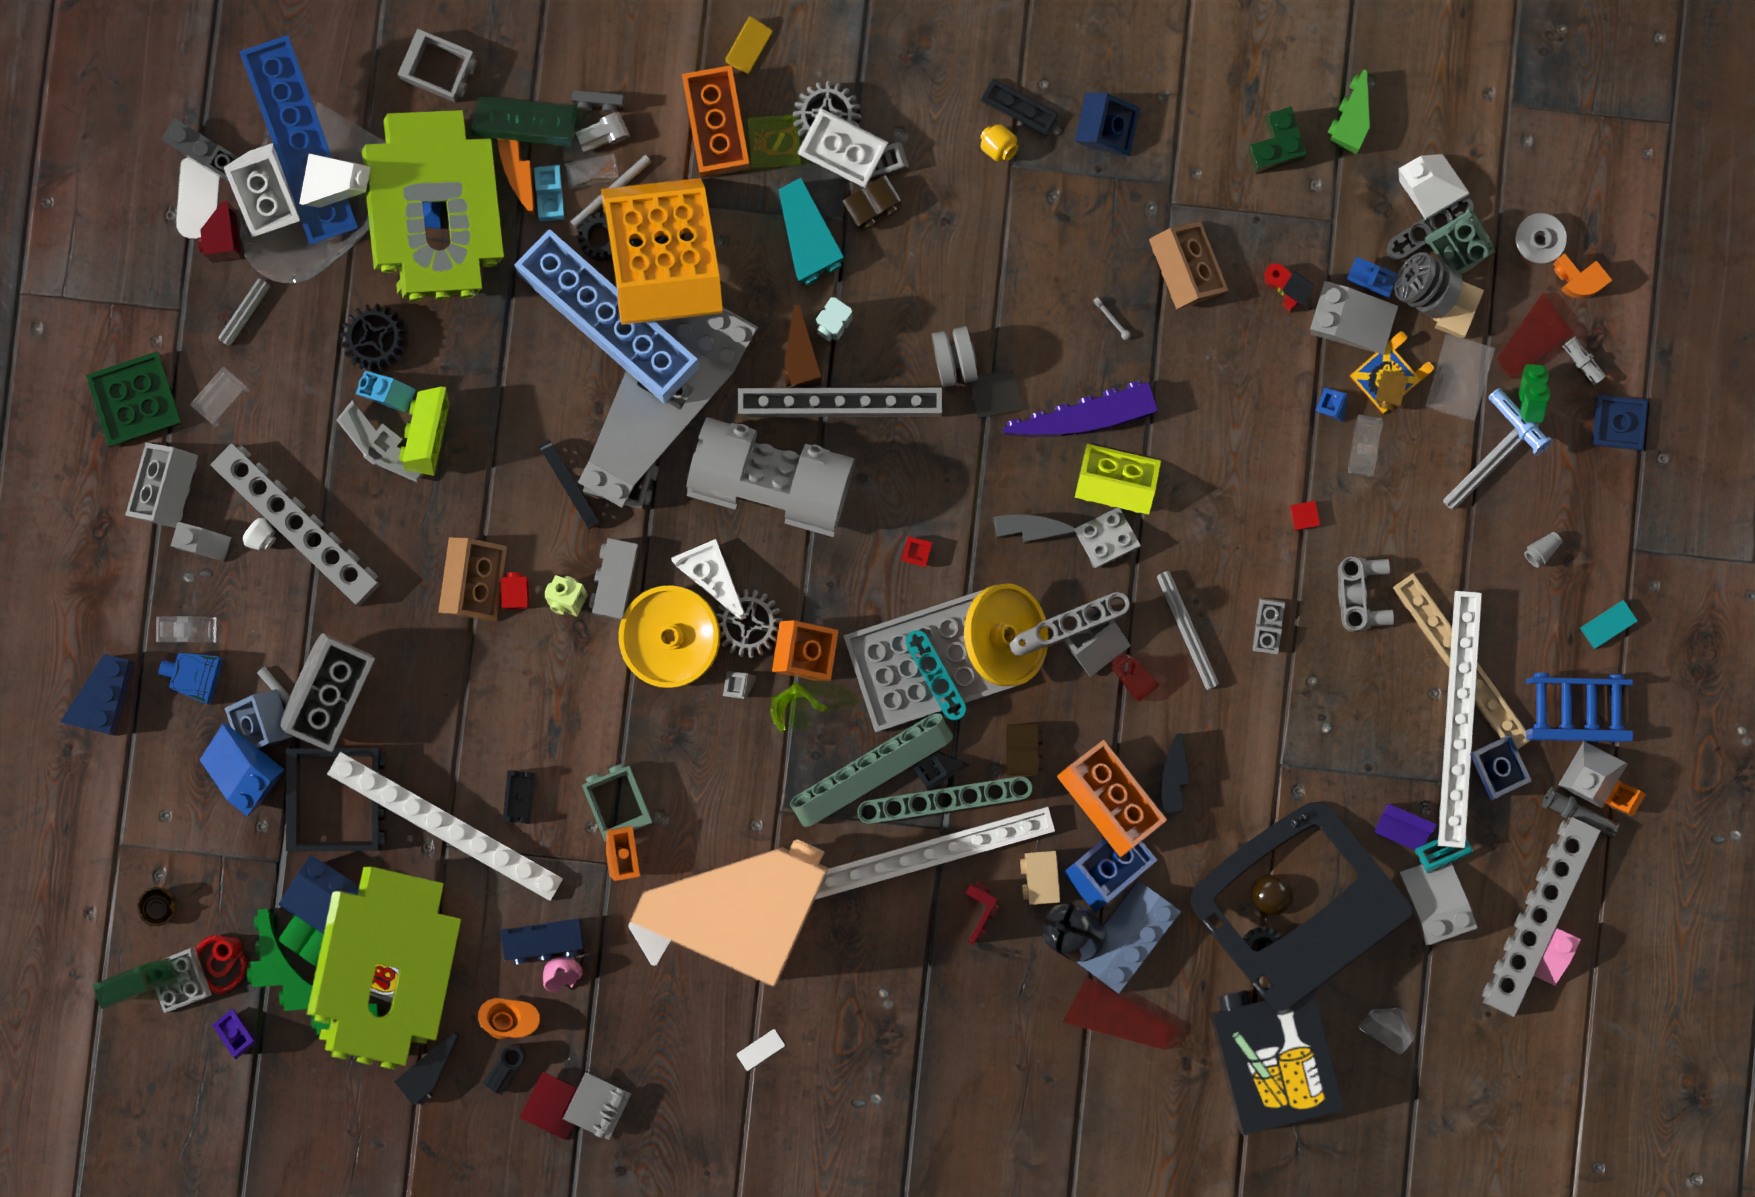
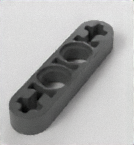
[1386,197,1474,260]

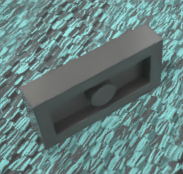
[572,90,625,113]

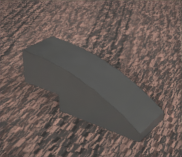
[993,515,1074,544]

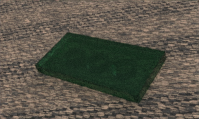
[471,96,579,147]

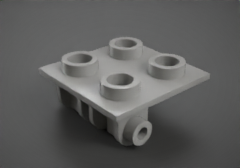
[1074,508,1141,569]
[563,1072,631,1140]

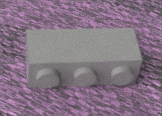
[589,538,639,620]

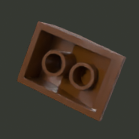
[781,304,822,388]

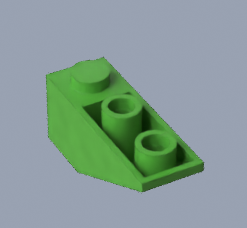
[1328,69,1370,154]

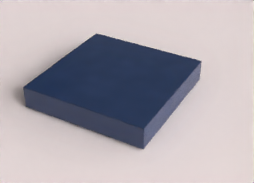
[1591,395,1648,451]

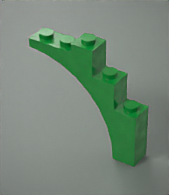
[247,909,381,1034]

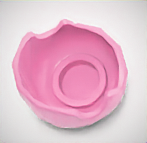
[543,957,582,992]

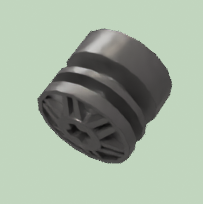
[1394,252,1463,318]

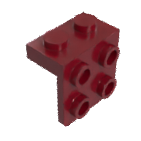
[965,882,999,945]

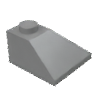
[1558,741,1627,808]

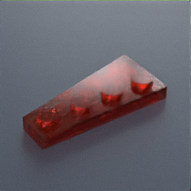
[1062,977,1177,1050]

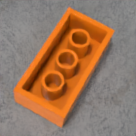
[682,65,750,178]
[1057,740,1167,857]

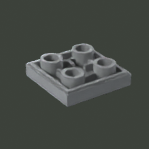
[147,947,212,1013]

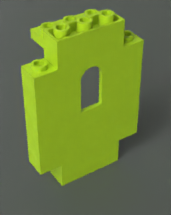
[307,867,461,1070]

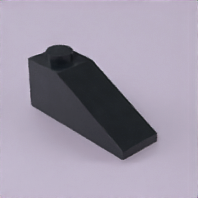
[394,1032,460,1105]

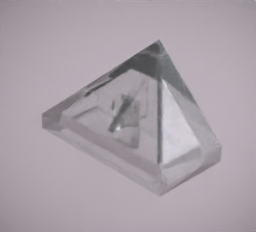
[565,154,619,189]
[1358,1008,1415,1055]

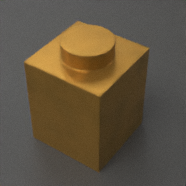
[1375,370,1408,411]

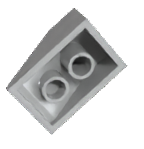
[1310,281,1398,355]
[1400,856,1477,945]

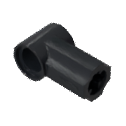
[483,1044,526,1095]

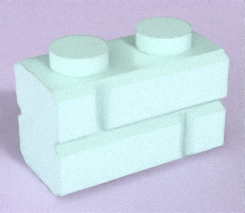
[816,297,853,342]

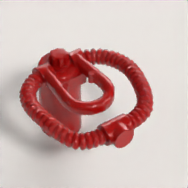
[195,935,248,995]

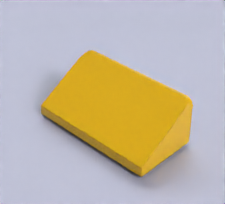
[726,16,773,75]

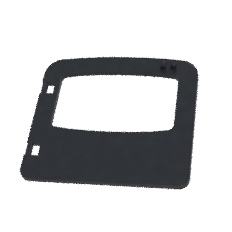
[1190,802,1413,1013]

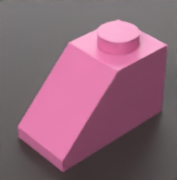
[1533,928,1581,986]

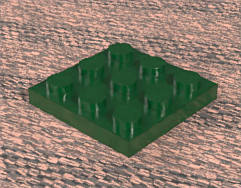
[85,351,182,448]

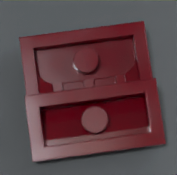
[519,1071,578,1140]

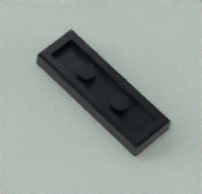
[980,78,1059,137]

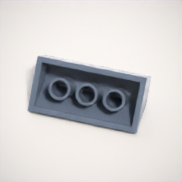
[1077,881,1181,994]

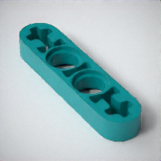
[906,630,966,720]

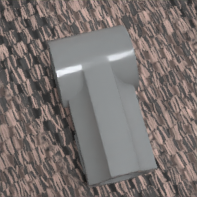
[575,112,630,153]

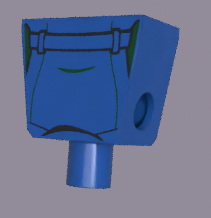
[159,653,224,705]

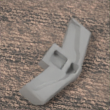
[337,401,424,482]

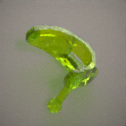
[771,682,828,732]

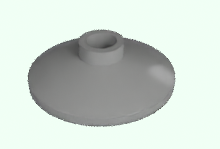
[1516,213,1567,264]

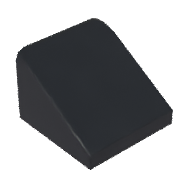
[1283,272,1315,305]

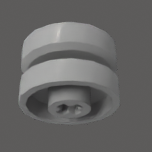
[931,326,978,388]

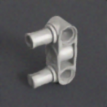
[1338,557,1394,632]

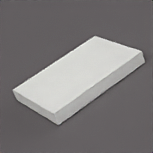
[798,108,888,188]

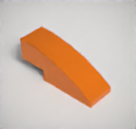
[497,136,535,215]

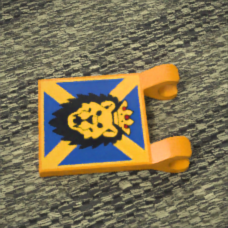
[1350,331,1434,413]

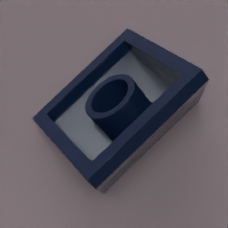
[1470,735,1531,800]

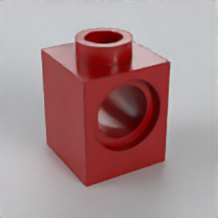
[501,572,530,610]

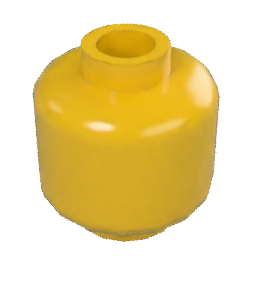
[981,124,1018,162]

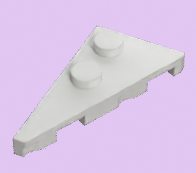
[671,539,746,620]

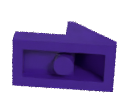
[213,1009,258,1059]

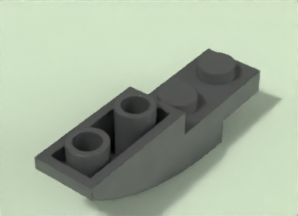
[161,118,239,183]

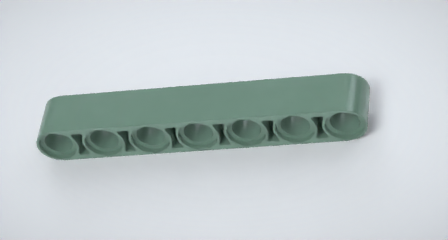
[790,713,953,827]
[858,777,1032,824]

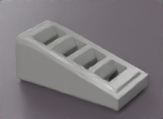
[870,142,909,179]

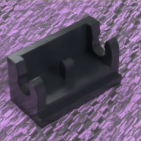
[502,770,536,824]

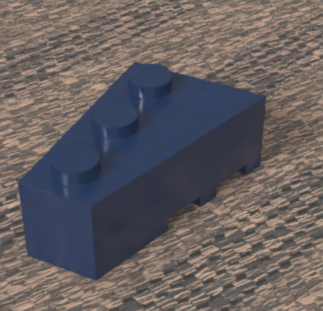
[60,654,134,736]
[500,918,585,965]

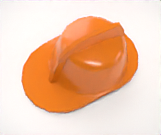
[478,998,540,1039]

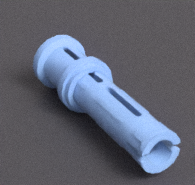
[1489,388,1553,456]

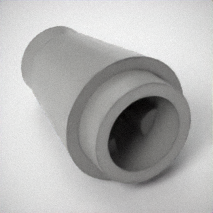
[1524,532,1563,568]

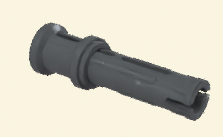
[1542,787,1619,838]

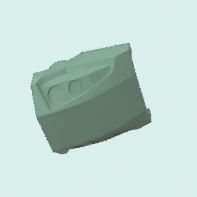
[1425,208,1495,274]

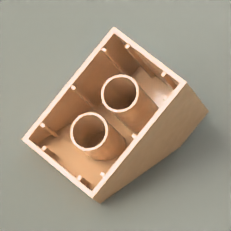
[631,839,829,986]

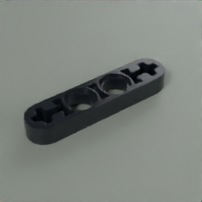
[539,439,600,530]

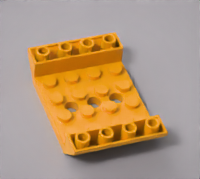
[601,178,723,325]

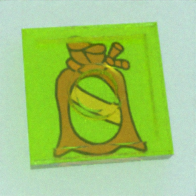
[748,115,802,169]

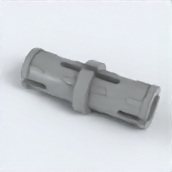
[1562,337,1607,386]

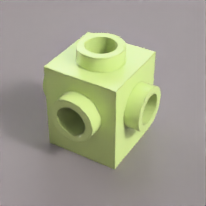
[545,575,588,617]

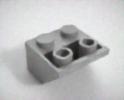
[1063,608,1131,677]

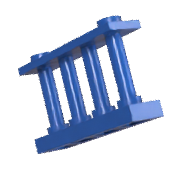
[1526,673,1633,742]

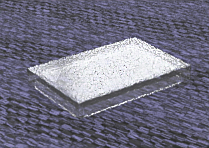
[1425,334,1495,421]

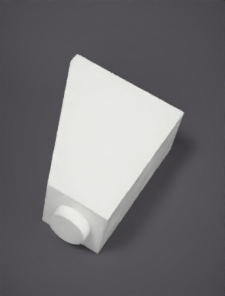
[299,154,371,208]

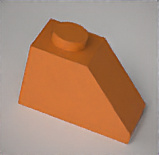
[606,826,640,881]

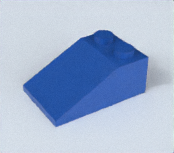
[200,723,285,816]
[1063,838,1157,912]

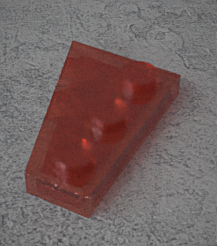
[1496,293,1573,379]

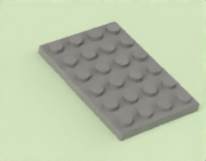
[844,590,1019,733]

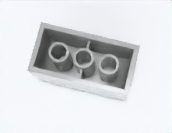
[280,633,375,752]

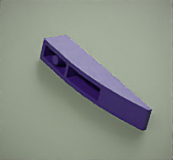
[1003,380,1158,437]

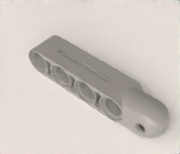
[1009,592,1129,656]

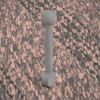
[1093,297,1131,340]

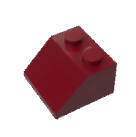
[197,201,242,263]

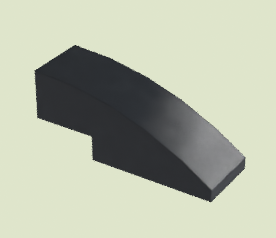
[1160,733,1190,814]

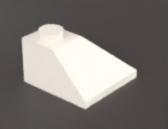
[1399,154,1469,220]

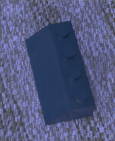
[279,855,359,934]

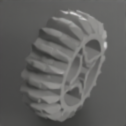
[793,81,861,136]
[715,589,783,658]

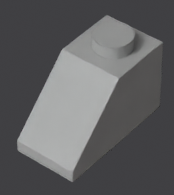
[171,522,231,562]

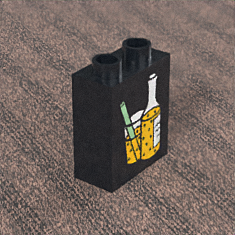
[1209,983,1344,1135]

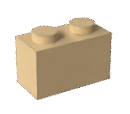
[1020,851,1060,905]

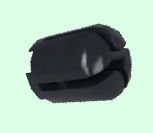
[1042,903,1105,962]

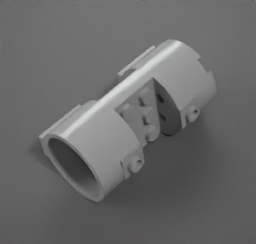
[687,417,855,537]

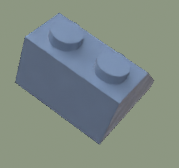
[225,689,293,750]

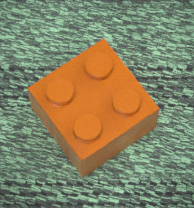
[772,621,839,681]

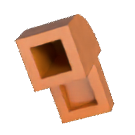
[1553,253,1612,299]

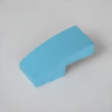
[534,165,565,222]

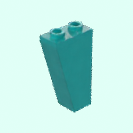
[779,178,844,285]

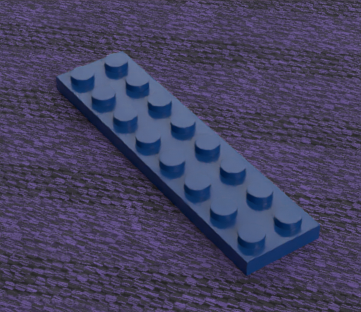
[240,35,358,245]

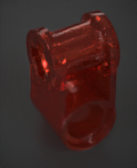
[1112,654,1159,703]

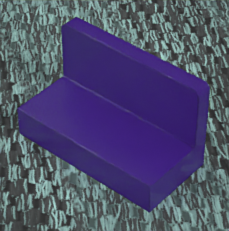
[1375,804,1436,850]

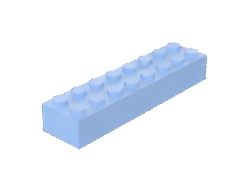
[514,229,699,404]

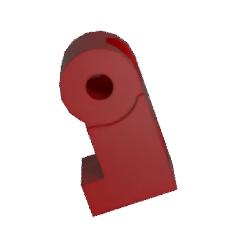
[1264,263,1299,313]

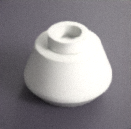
[243,518,276,551]

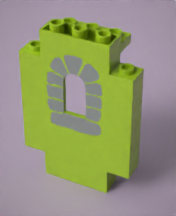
[362,110,504,302]

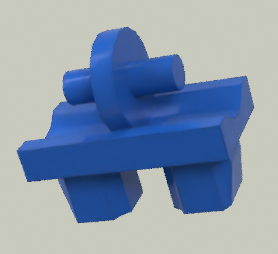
[1346,257,1398,298]

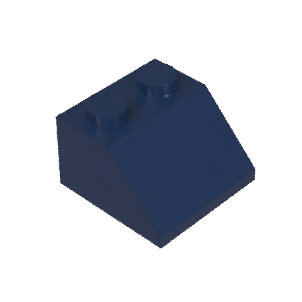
[1075,93,1140,156]

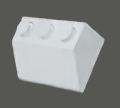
[224,143,300,237]

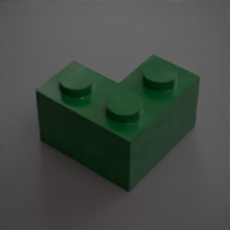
[1248,106,1306,174]

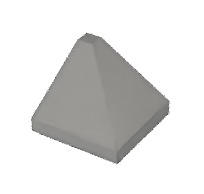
[723,671,757,699]

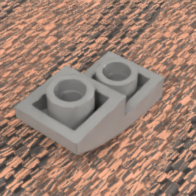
[1253,598,1285,654]

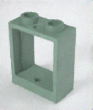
[582,763,653,842]

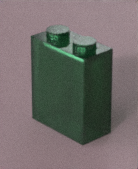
[93,957,178,1009]

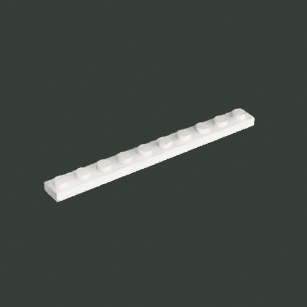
[1438,591,1482,848]
[327,752,563,901]
[815,806,1055,899]

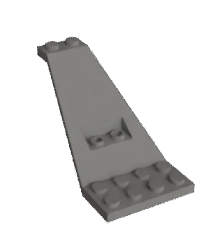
[578,307,758,507]

